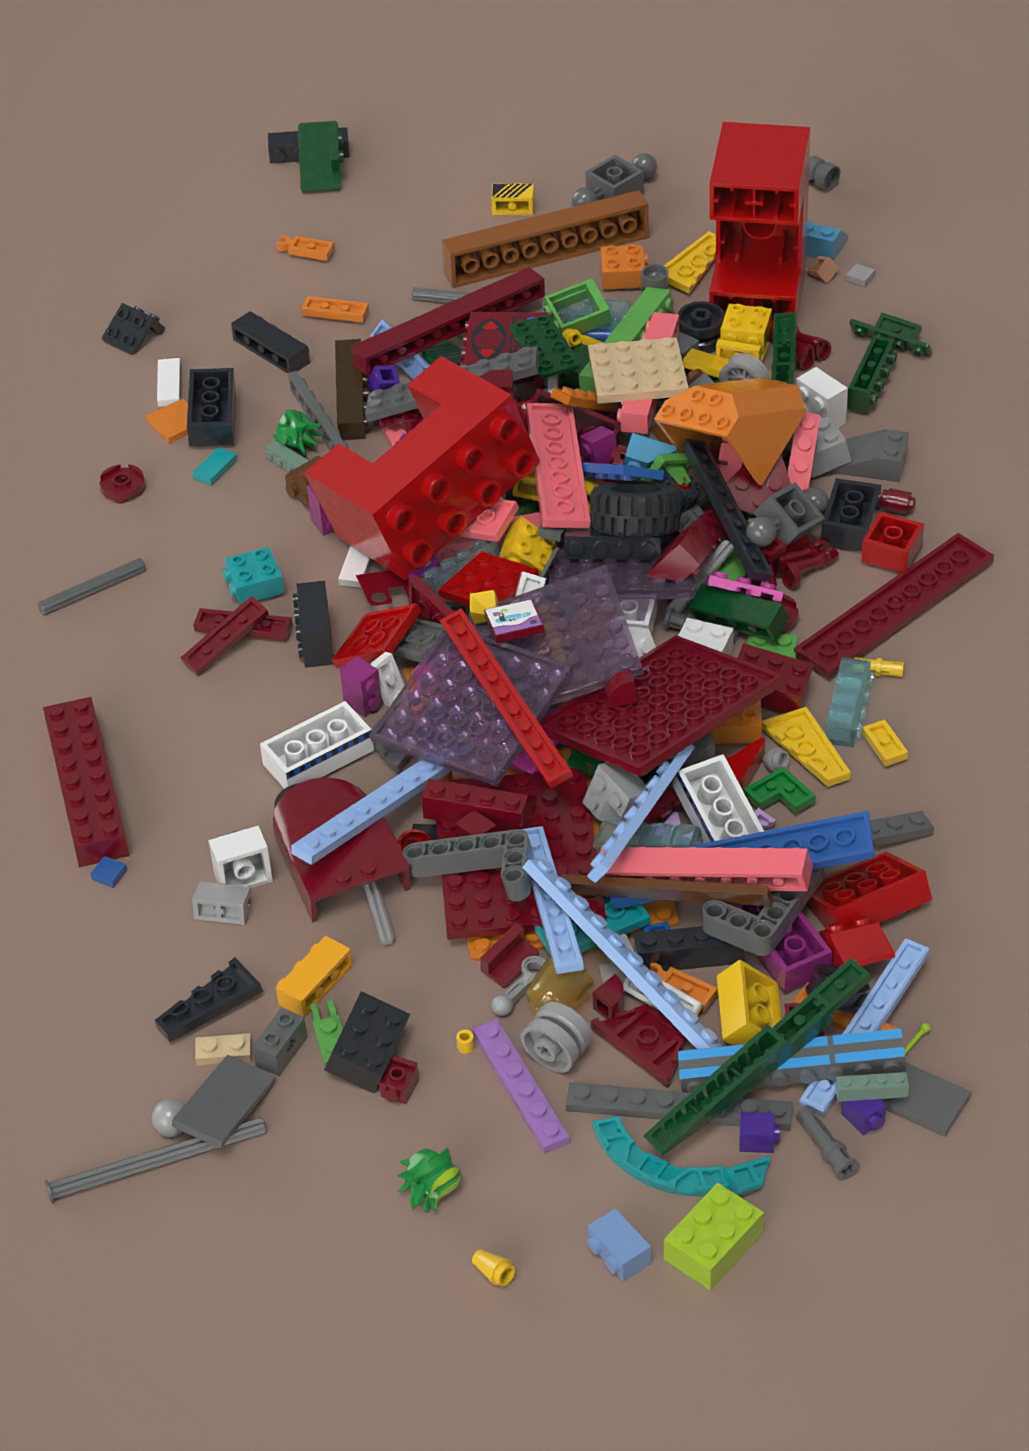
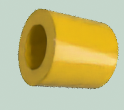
[456,1030,474,1054]

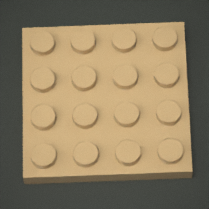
[588,337,689,404]

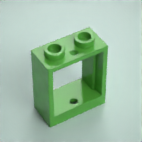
[543,278,611,334]

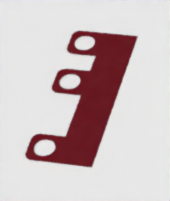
[356,559,472,606]

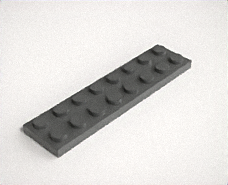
[365,346,540,422]

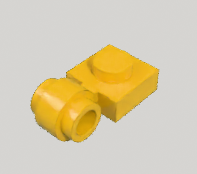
[562,328,604,347]

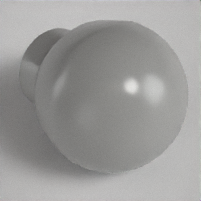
[152,1099,187,1137]

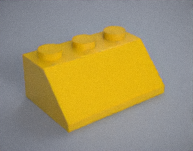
[717,960,782,1046]

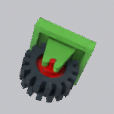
[640,453,700,510]

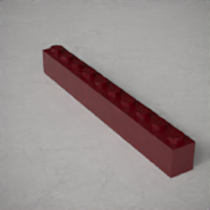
[351,267,545,376]

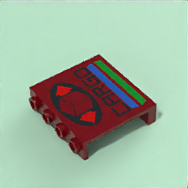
[460,312,549,385]

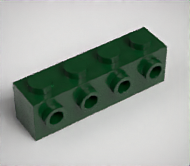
[847,335,897,414]
[688,585,790,641]

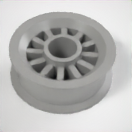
[719,353,771,382]

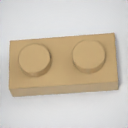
[195,1033,251,1066]

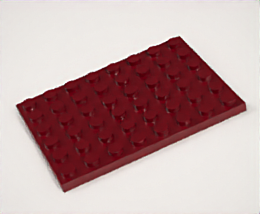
[537,635,784,777]
[436,769,606,940]

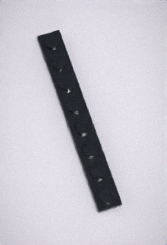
[682,439,774,581]

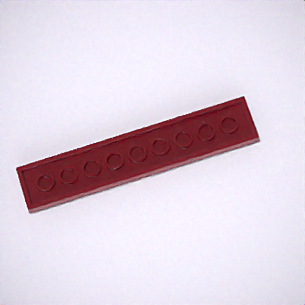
[794,533,994,679]

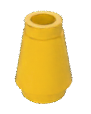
[472,1249,515,1287]

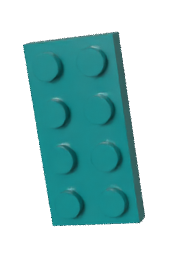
[535,896,651,957]

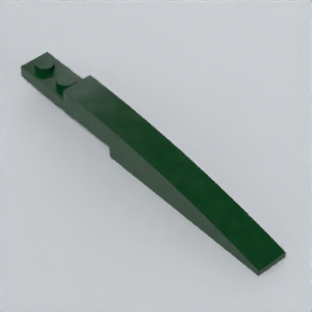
[771,312,797,455]
[643,958,871,1155]

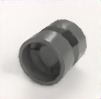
[809,155,841,191]
[641,264,669,293]

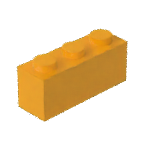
[276,936,353,1017]

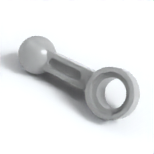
[491,956,549,1016]

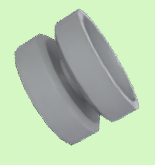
[521,1001,592,1073]

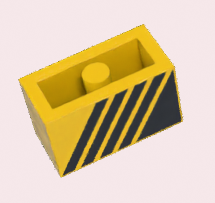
[491,183,534,215]

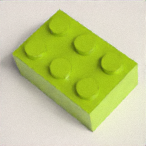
[664,1183,764,1291]

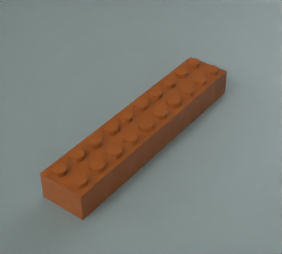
[442,190,649,288]

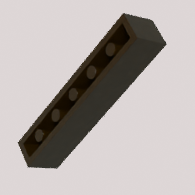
[335,339,369,441]

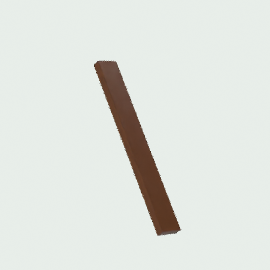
[560,874,774,906]

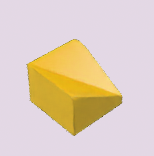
[470,590,499,624]

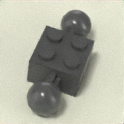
[572,153,657,207]
[746,482,829,547]

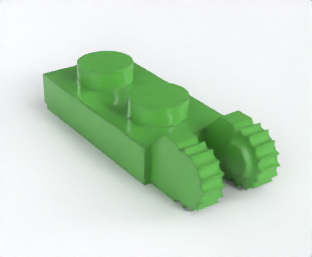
[310,999,343,1067]

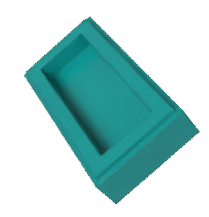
[192,447,238,485]

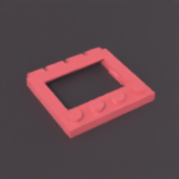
[718,412,820,491]

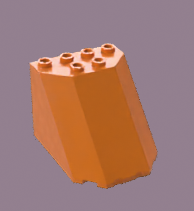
[654,377,807,485]

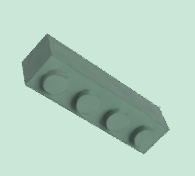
[265,440,308,472]
[835,1072,909,1102]

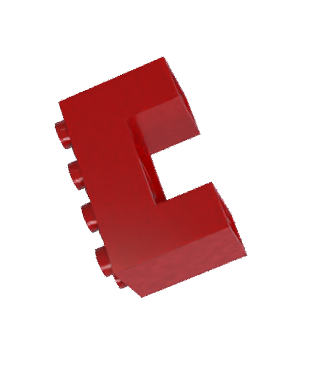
[709,122,810,330]
[304,356,541,580]

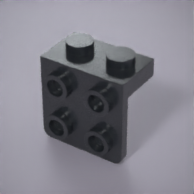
[102,303,165,355]

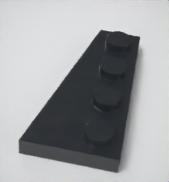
[155,957,263,1042]

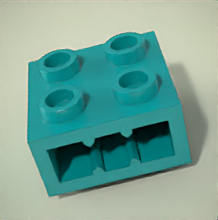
[222,547,285,606]

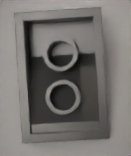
[831,429,909,482]

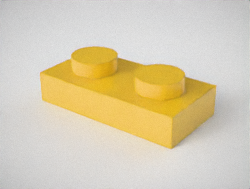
[862,719,908,767]

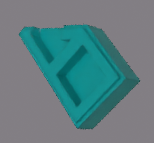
[722,1156,771,1196]

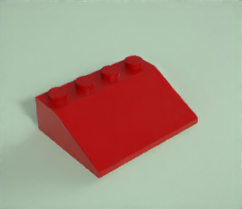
[806,851,932,929]

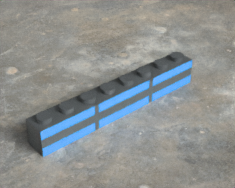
[678,1029,906,1093]

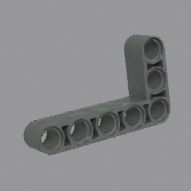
[403,829,534,901]
[702,868,824,956]

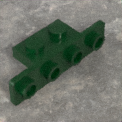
[849,313,933,357]

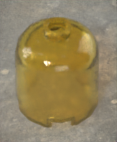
[526,956,594,1016]

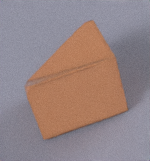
[807,256,840,283]

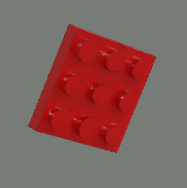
[438,551,540,607]
[331,603,421,668]

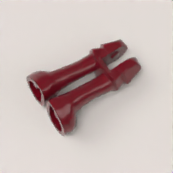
[769,326,832,370]
[767,539,839,590]

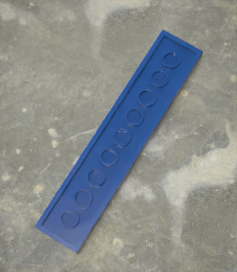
[610,811,875,909]

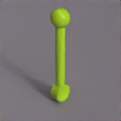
[904,1023,931,1055]

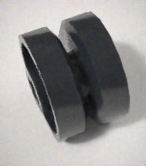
[678,301,725,353]

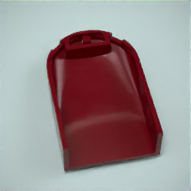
[273,777,410,923]

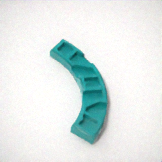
[592,1116,731,1197]

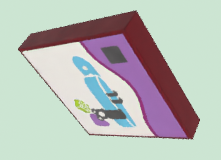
[484,599,545,643]

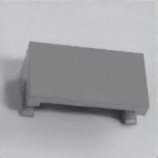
[192,881,251,925]

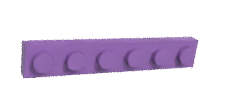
[472,1019,570,1154]

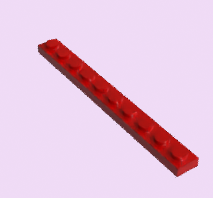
[440,609,573,789]

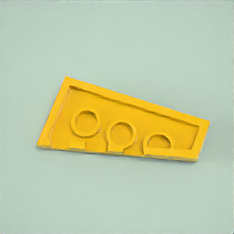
[664,231,716,294]
[762,707,851,787]

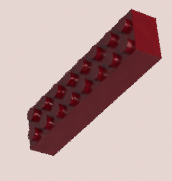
[43,697,129,868]

